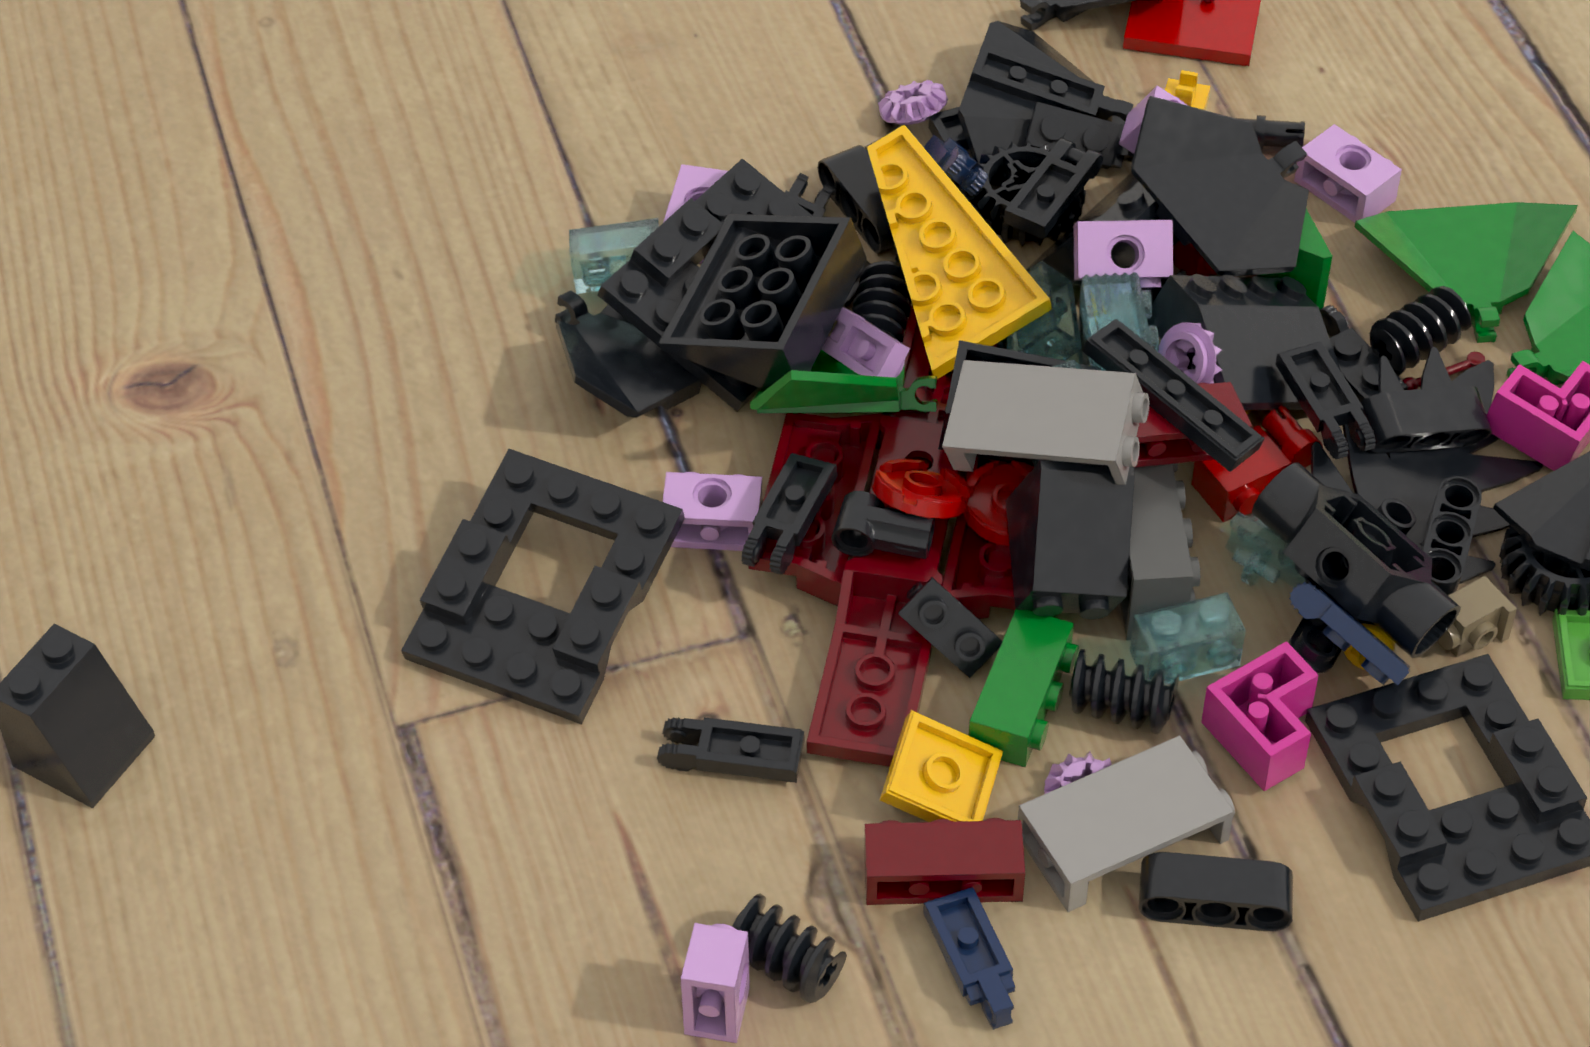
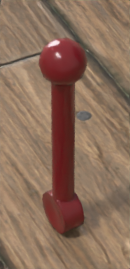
[1402,351,1485,390]

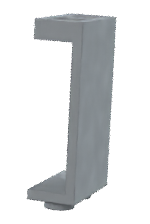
[942,360,1149,485]
[1018,735,1235,912]

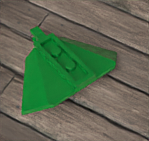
[1354,202,1578,343]
[1506,230,1590,386]
[750,350,938,414]

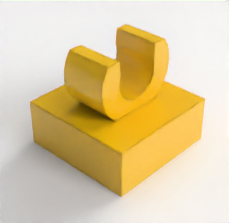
[1165,70,1210,110]

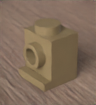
[1438,576,1517,657]

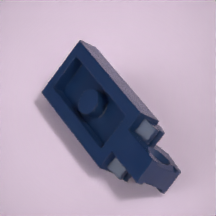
[923,887,1015,1030]

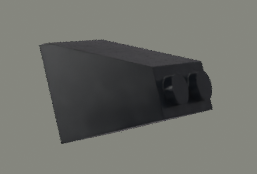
[1005,460,1135,619]
[0,623,155,808]

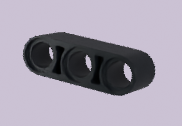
[817,145,895,253]
[1360,386,1492,453]
[1421,476,1482,595]
[1139,852,1293,931]

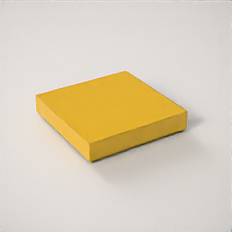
[880,710,1003,822]

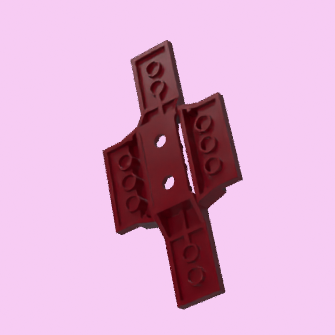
[748,305,1031,767]

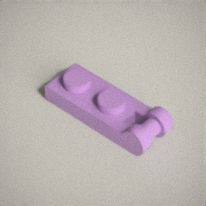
[821,307,910,378]

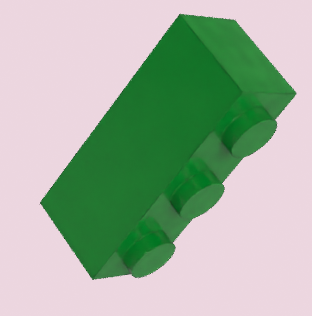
[969,610,1079,767]

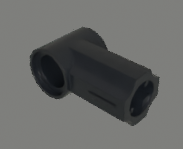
[831,491,936,559]

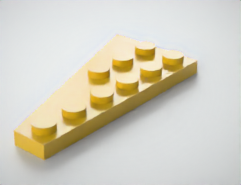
[867,124,1052,379]

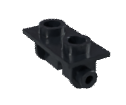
[898,577,1002,678]

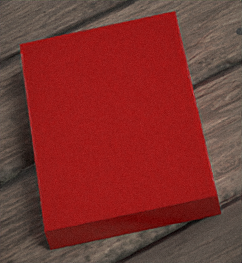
[1123,0,1261,66]

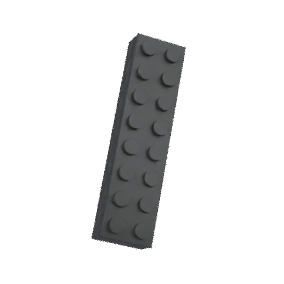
[1076,283,1201,641]

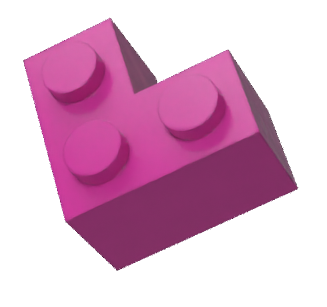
[1487,361,1590,471]
[1201,641,1319,791]

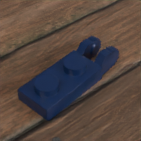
[924,135,988,196]
[1289,582,1410,685]

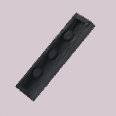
[1082,318,1265,472]

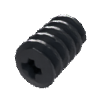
[852,261,912,343]
[1369,286,1472,376]
[1069,649,1180,734]
[732,893,847,1003]

